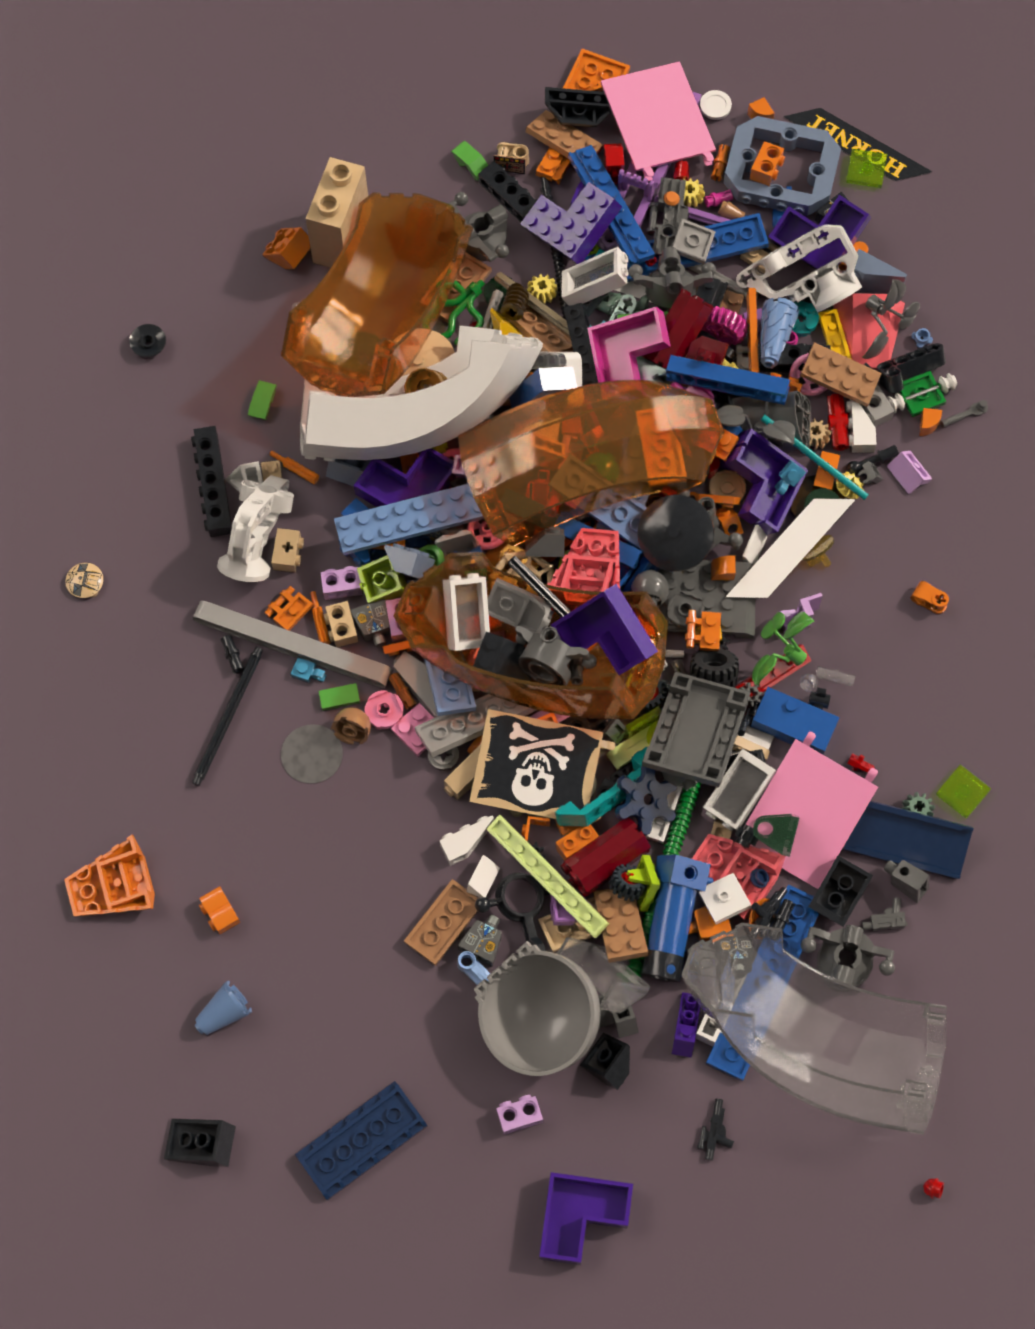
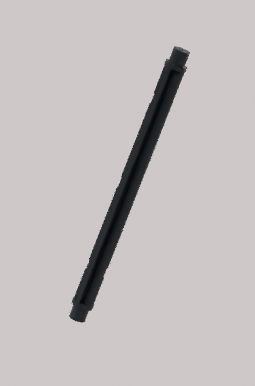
[192,647,263,786]

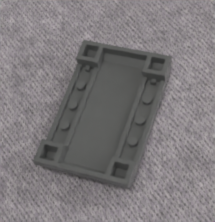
[652,560,756,639]
[642,672,750,788]

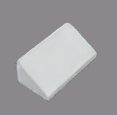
[741,524,767,565]
[738,726,774,750]
[467,855,500,897]

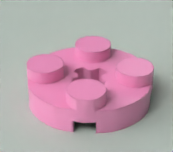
[365,690,403,730]

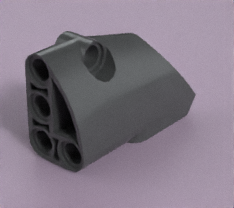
[721,391,811,455]

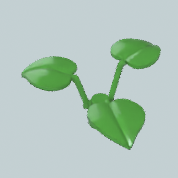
[752,612,815,686]

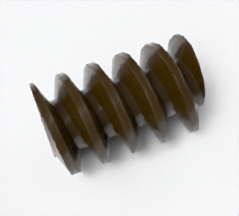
[500,283,529,321]

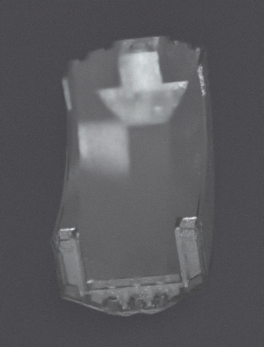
[681,923,947,1135]

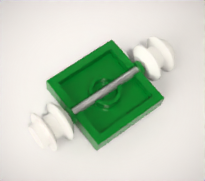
[887,371,957,417]

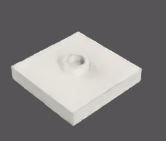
[698,873,751,924]

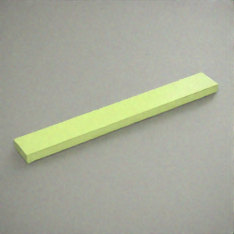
[486,815,609,938]

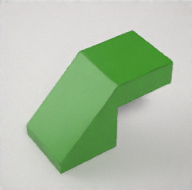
[451,141,488,180]

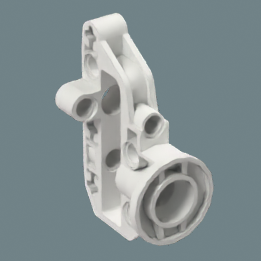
[736,225,862,312]
[217,475,294,582]

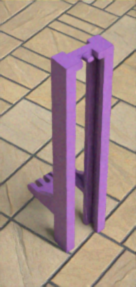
[618,92,701,229]

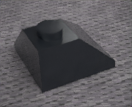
[580,1033,630,1090]

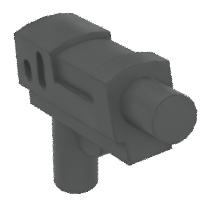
[862,897,908,932]

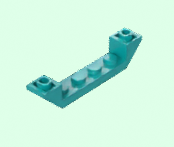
[555,747,647,827]

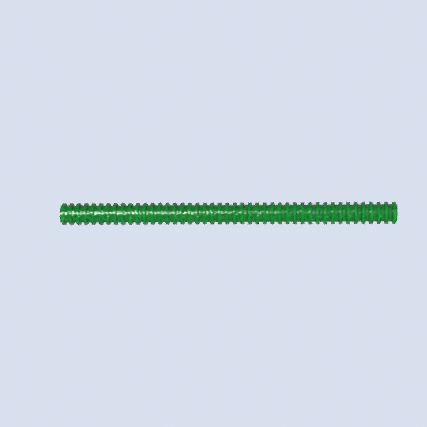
[620,782,702,992]

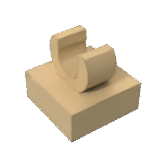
[261,460,282,481]

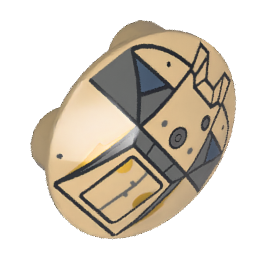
[66,563,103,598]

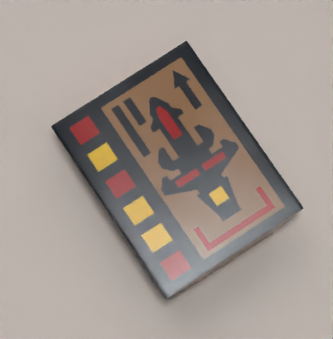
[494,155,526,174]

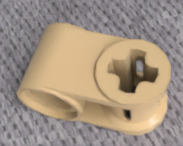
[497,142,529,166]

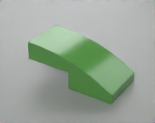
[248,380,277,420]

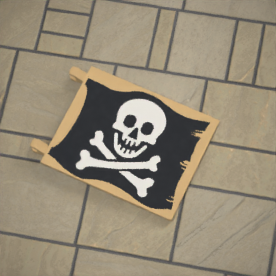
[469,709,615,820]

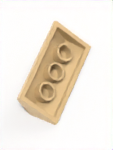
[538,897,602,952]

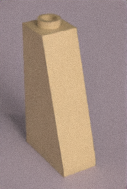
[444,744,481,800]

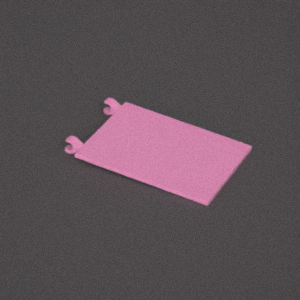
[600,61,716,181]
[746,732,878,889]

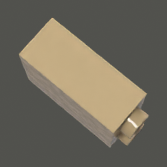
[306,157,370,272]

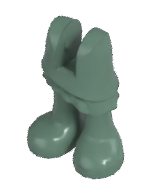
[596,292,649,316]

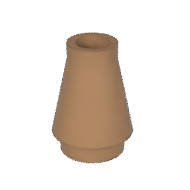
[718,201,745,220]

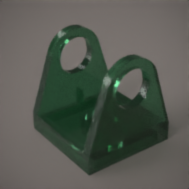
[753,814,799,857]

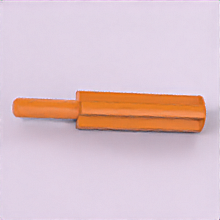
[269,451,320,484]
[310,591,331,645]

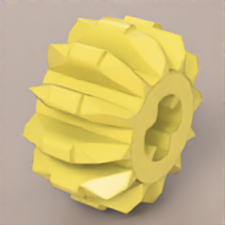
[683,177,705,208]
[527,273,558,304]

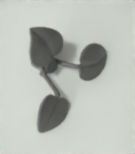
[862,279,920,359]
[711,401,795,445]

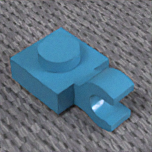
[775,460,806,495]
[291,657,326,683]

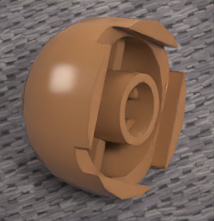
[331,708,371,744]

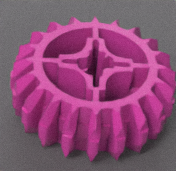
[701,306,748,345]

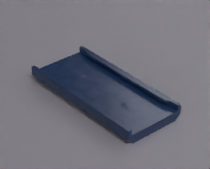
[844,801,974,879]
[295,1081,428,1201]

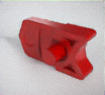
[847,753,875,773]

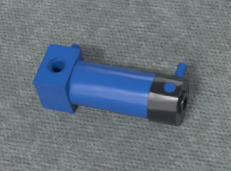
[641,855,714,982]

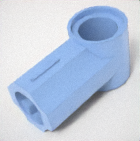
[457,951,490,985]

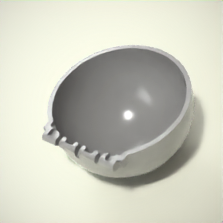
[474,941,600,1076]

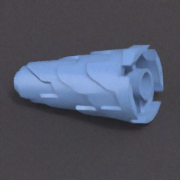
[760,297,799,368]

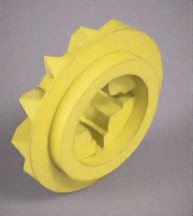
[836,471,864,499]

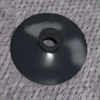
[129,324,166,357]

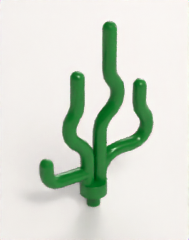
[419,278,485,346]

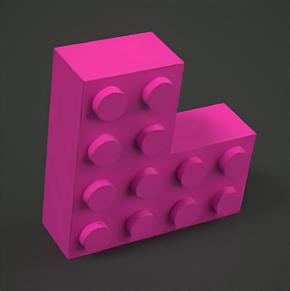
[587,307,671,403]

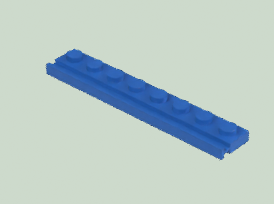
[568,145,655,266]

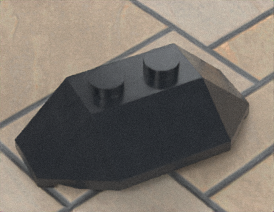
[545,87,612,127]

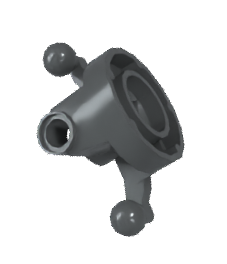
[446,192,509,262]
[628,246,716,308]
[675,486,743,551]
[515,626,597,689]
[800,925,895,991]

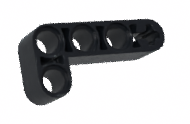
[877,343,946,393]

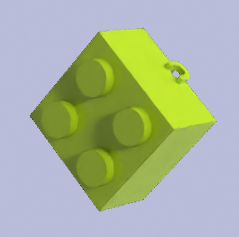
[357,555,409,604]

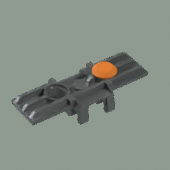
[646,177,689,255]

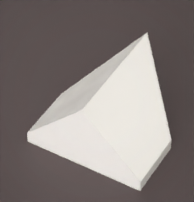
[225,461,263,492]

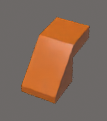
[813,451,840,490]

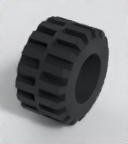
[690,648,739,688]

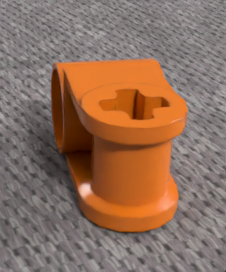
[910,581,949,614]

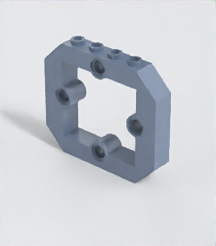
[723,116,841,216]

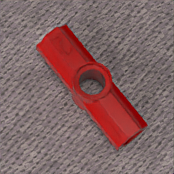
[827,394,849,451]

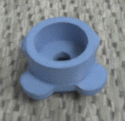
[911,328,933,348]

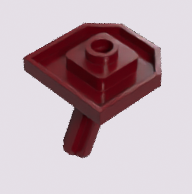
[686,336,729,365]

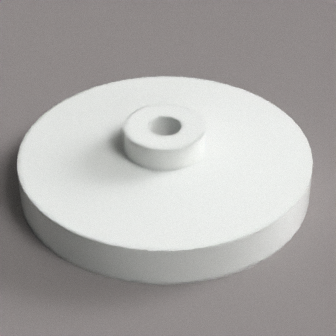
[700,90,732,120]

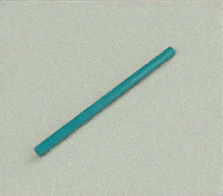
[760,414,869,500]

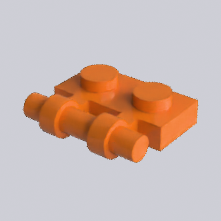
[264,586,313,631]
[685,610,721,652]

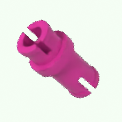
[704,189,733,208]

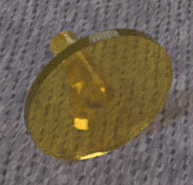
[802,535,834,567]

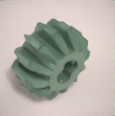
[902,792,935,816]

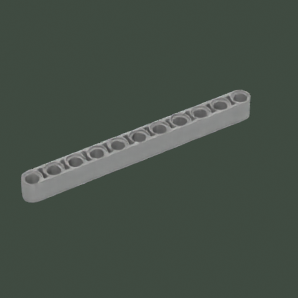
[193,600,392,688]

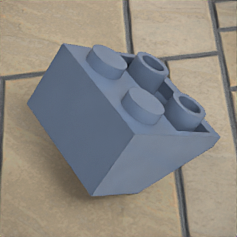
[384,543,435,582]

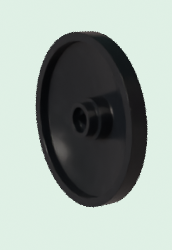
[637,495,714,572]

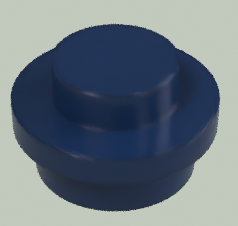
[750,869,769,888]

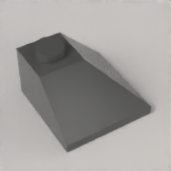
[525,526,565,557]

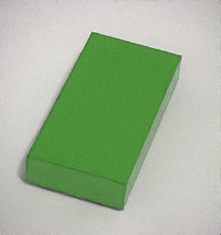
[319,683,360,711]

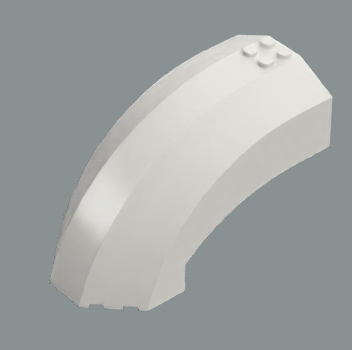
[300,326,543,461]

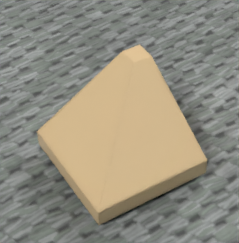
[711,819,732,839]

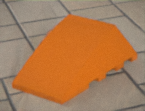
[64,835,155,917]

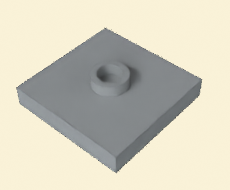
[672,219,716,264]

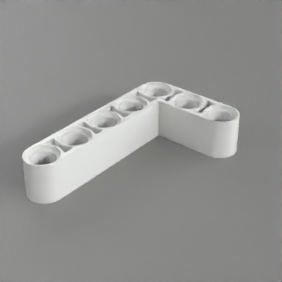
[531,351,582,408]

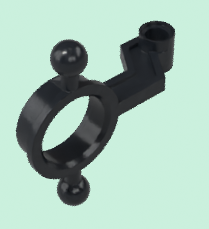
[475,873,551,952]

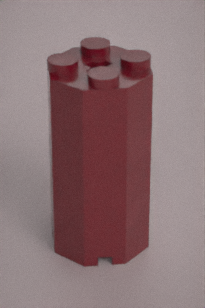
[643,288,714,369]
[560,817,651,897]

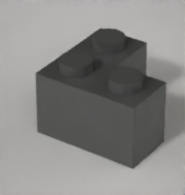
[598,987,639,1038]

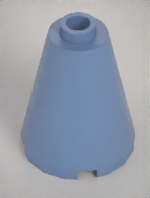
[195,981,252,1035]

